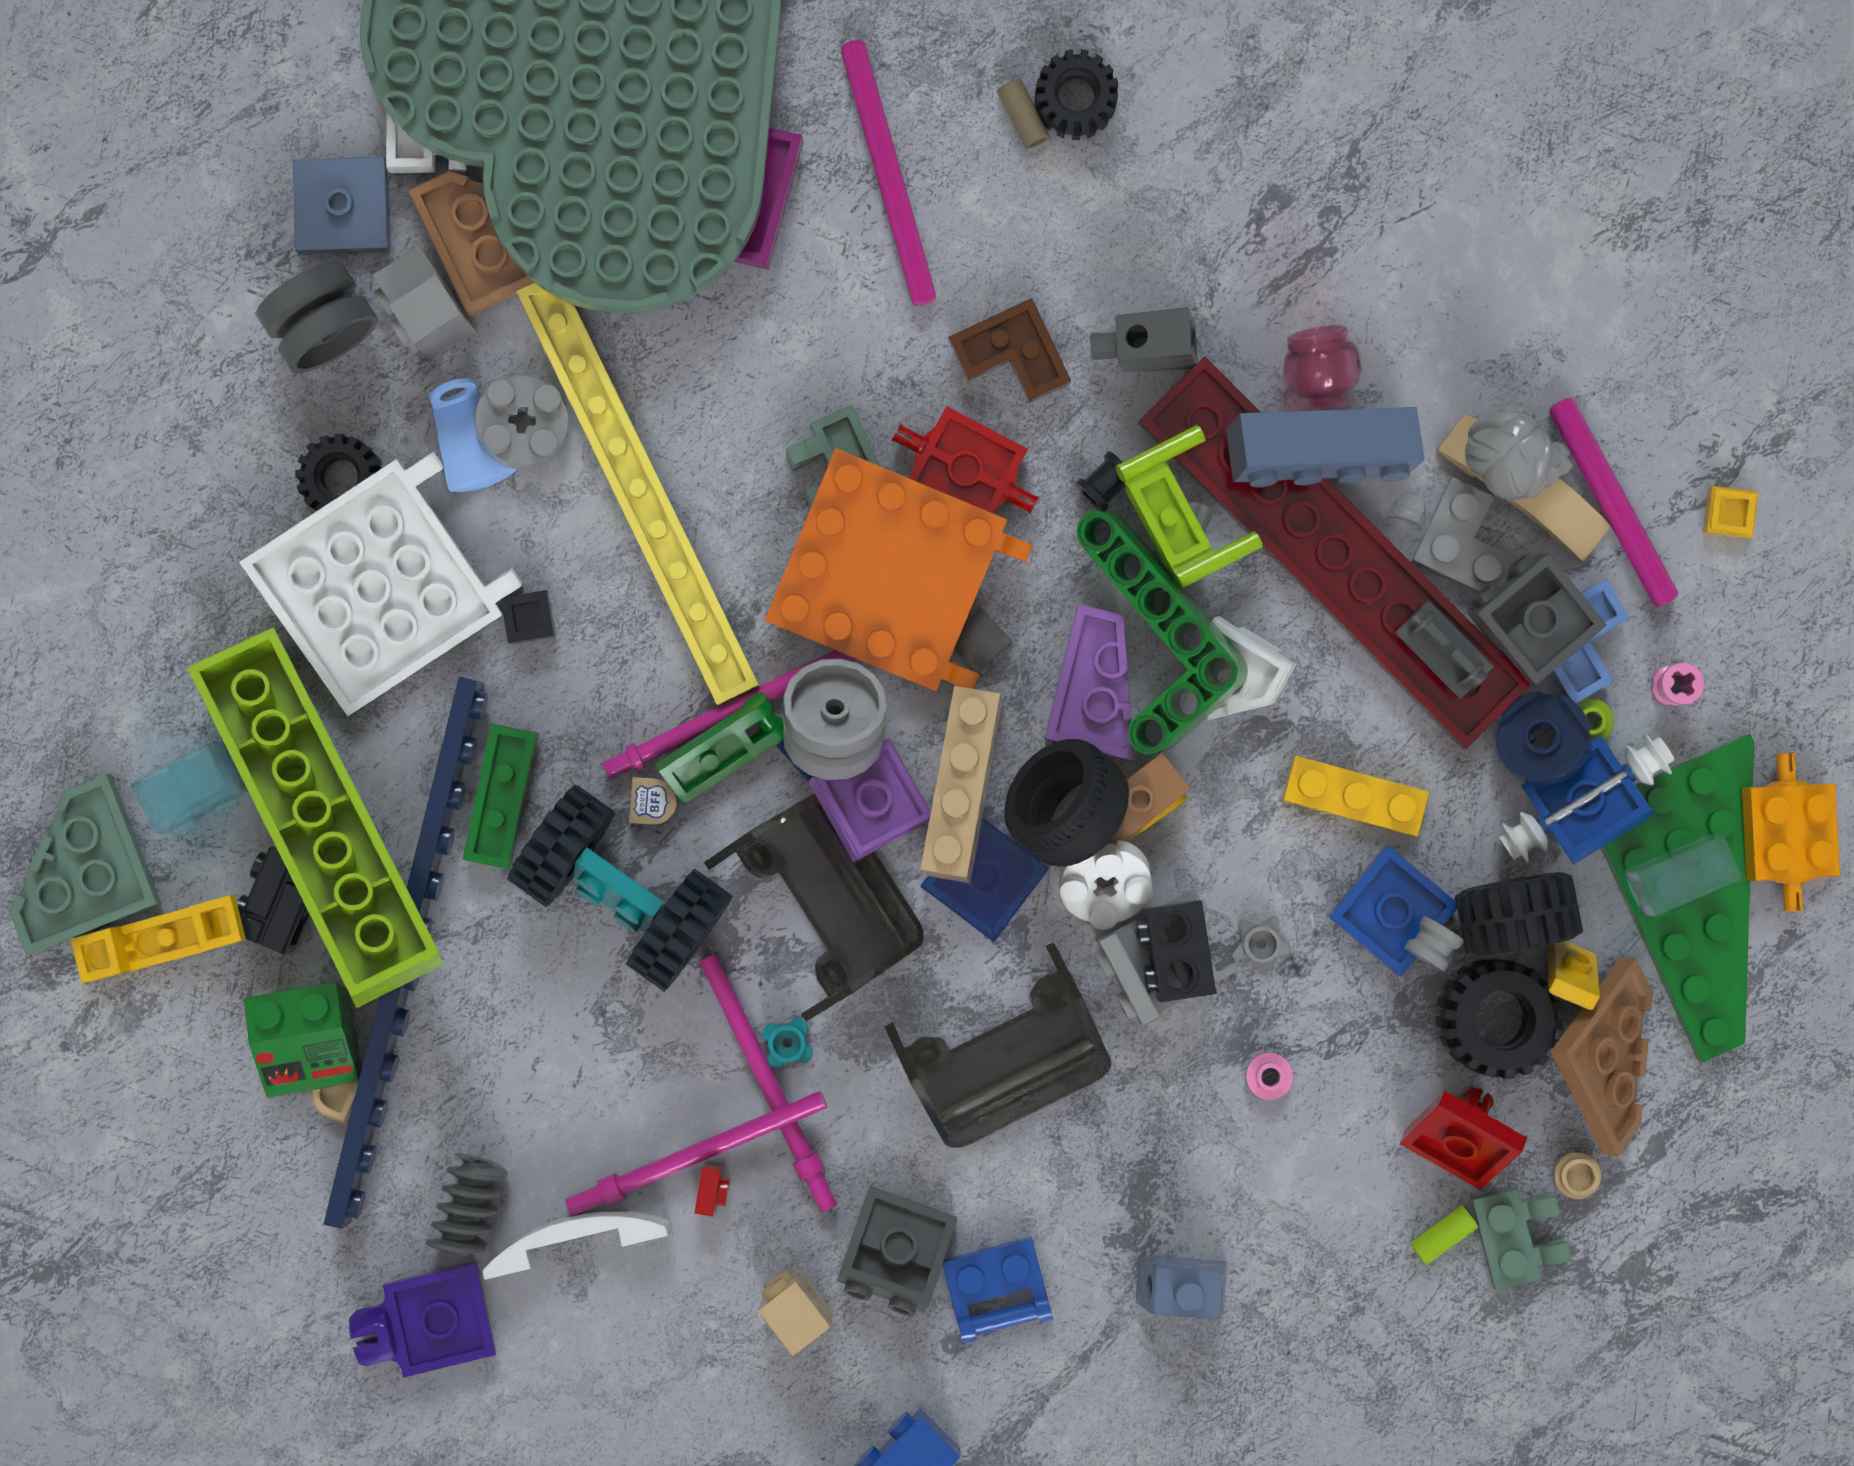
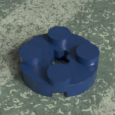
[1496,692,1592,787]

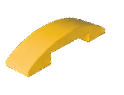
[71,894,246,984]

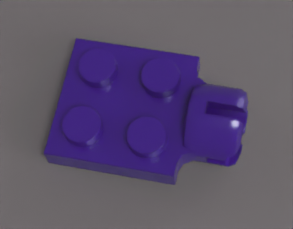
[349,1261,497,1378]

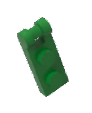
[656,693,783,805]

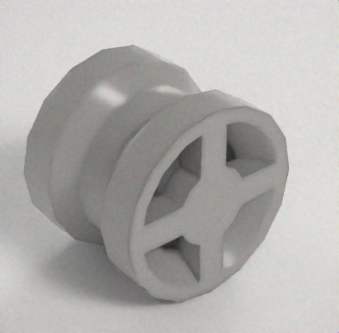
[1404,916,1464,972]

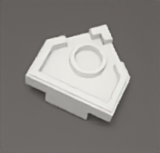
[1208,616,1297,720]

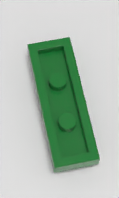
[462,723,539,869]

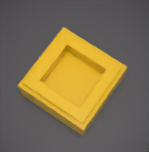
[1703,486,1758,539]

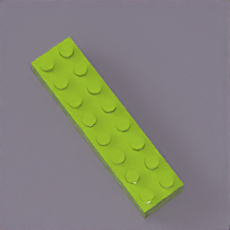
[187,627,443,1008]

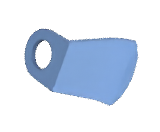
[429,378,518,492]

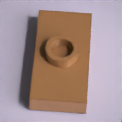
[1111,752,1191,845]

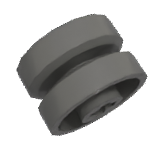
[255,261,379,373]

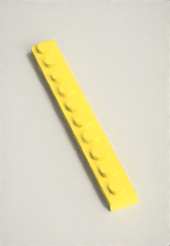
[516,283,760,706]

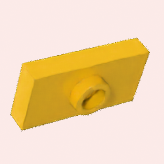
[1547,941,1600,1010]

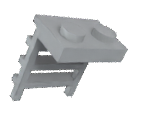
[1094,889,1238,1025]

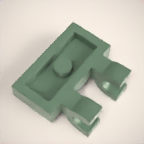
[786,405,880,508]
[1470,1187,1572,1291]

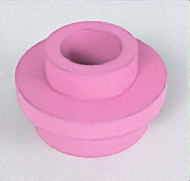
[1246,1053,1293,1100]

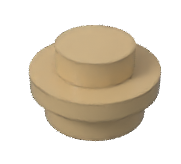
[1553,1152,1601,1199]

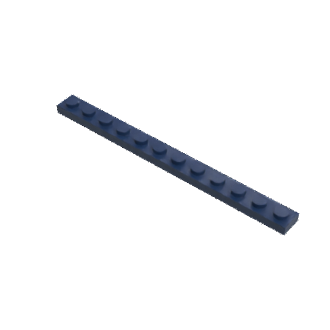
[323,676,488,1229]

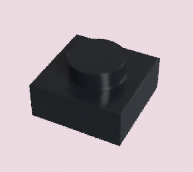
[501,590,556,644]

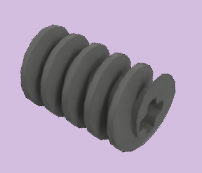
[425,1153,508,1257]

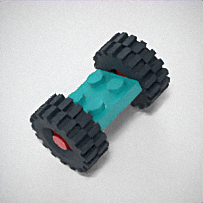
[507,784,733,992]

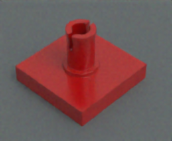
[1400,1088,1527,1190]

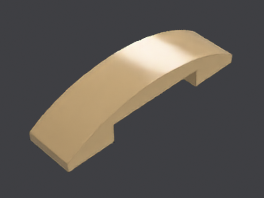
[1436,413,1611,563]

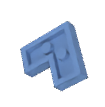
[1551,578,1630,703]

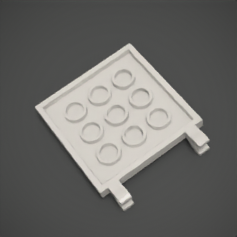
[239,451,523,716]

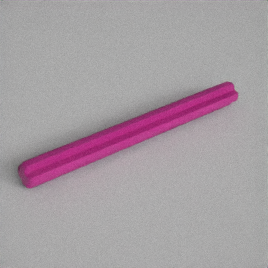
[841,40,936,306]

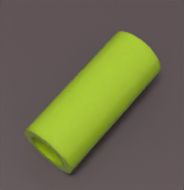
[1409,1205,1479,1266]

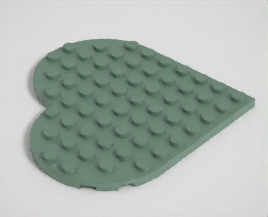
[360,0,782,314]

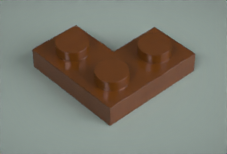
[949,298,1071,403]

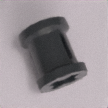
[1075,451,1125,511]

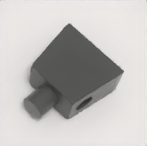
[1090,307,1198,372]

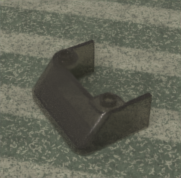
[704,793,924,1022]
[884,942,1112,1148]

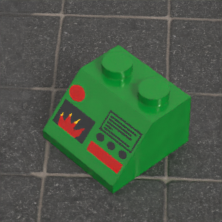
[244,981,360,1098]

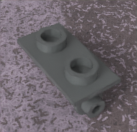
[1395,600,1494,699]

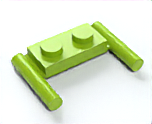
[1116,425,1262,589]

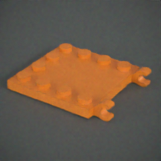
[764,448,1033,691]

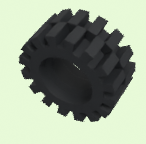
[1035,49,1119,140]
[295,434,382,511]

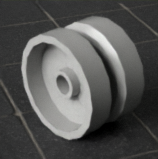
[783,659,887,780]

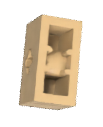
[758,1268,834,1357]

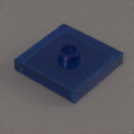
[920,817,1050,942]

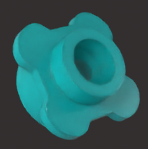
[762,1018,813,1068]

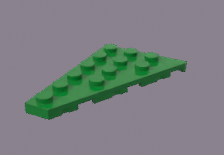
[1601,734,1754,1062]

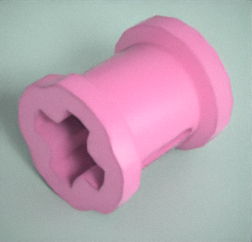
[1651,663,1704,706]

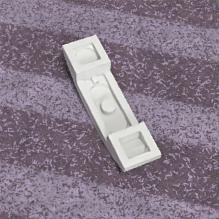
[482,1210,672,1280]

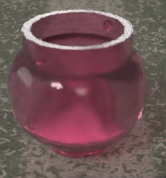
[1283,325,1362,406]

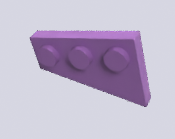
[1044,604,1135,762]

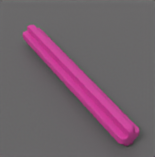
[1549,397,1678,607]

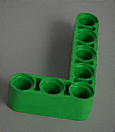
[1076,511,1248,755]

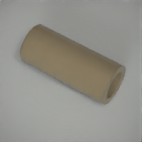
[997,78,1050,149]

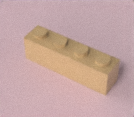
[920,686,1003,883]

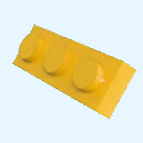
[1281,755,1430,837]

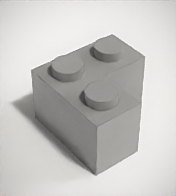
[373,245,476,360]

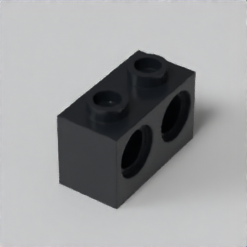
[1136,900,1217,1002]

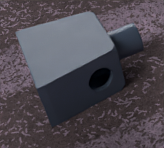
[1135,1255,1227,1319]

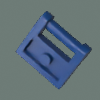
[942,1236,1053,1344]

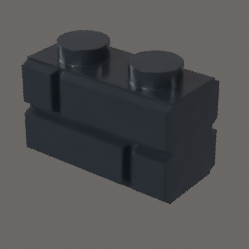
[237,846,309,955]

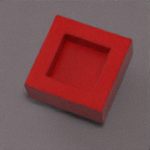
[694,1162,730,1217]

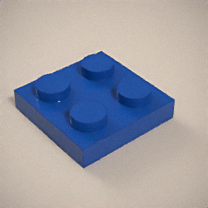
[1327,845,1457,977]

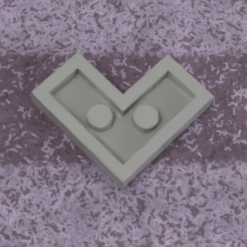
[1410,477,1516,594]

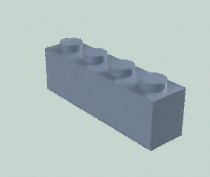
[1226,407,1425,487]

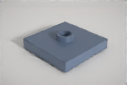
[293,157,390,254]

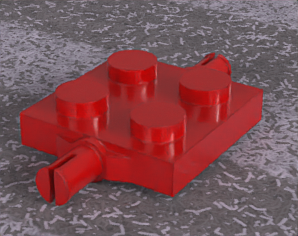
[892,406,1039,514]

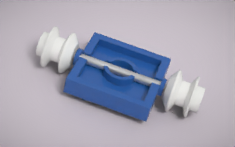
[1499,734,1675,865]

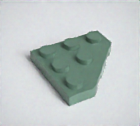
[9,774,161,956]

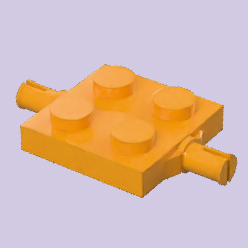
[1742,753,1840,911]

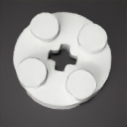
[1059,840,1153,930]

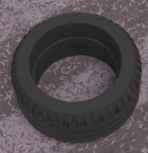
[1004,739,1129,867]

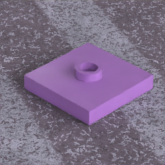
[808,738,931,863]

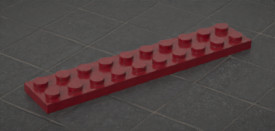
[1138,356,1530,749]

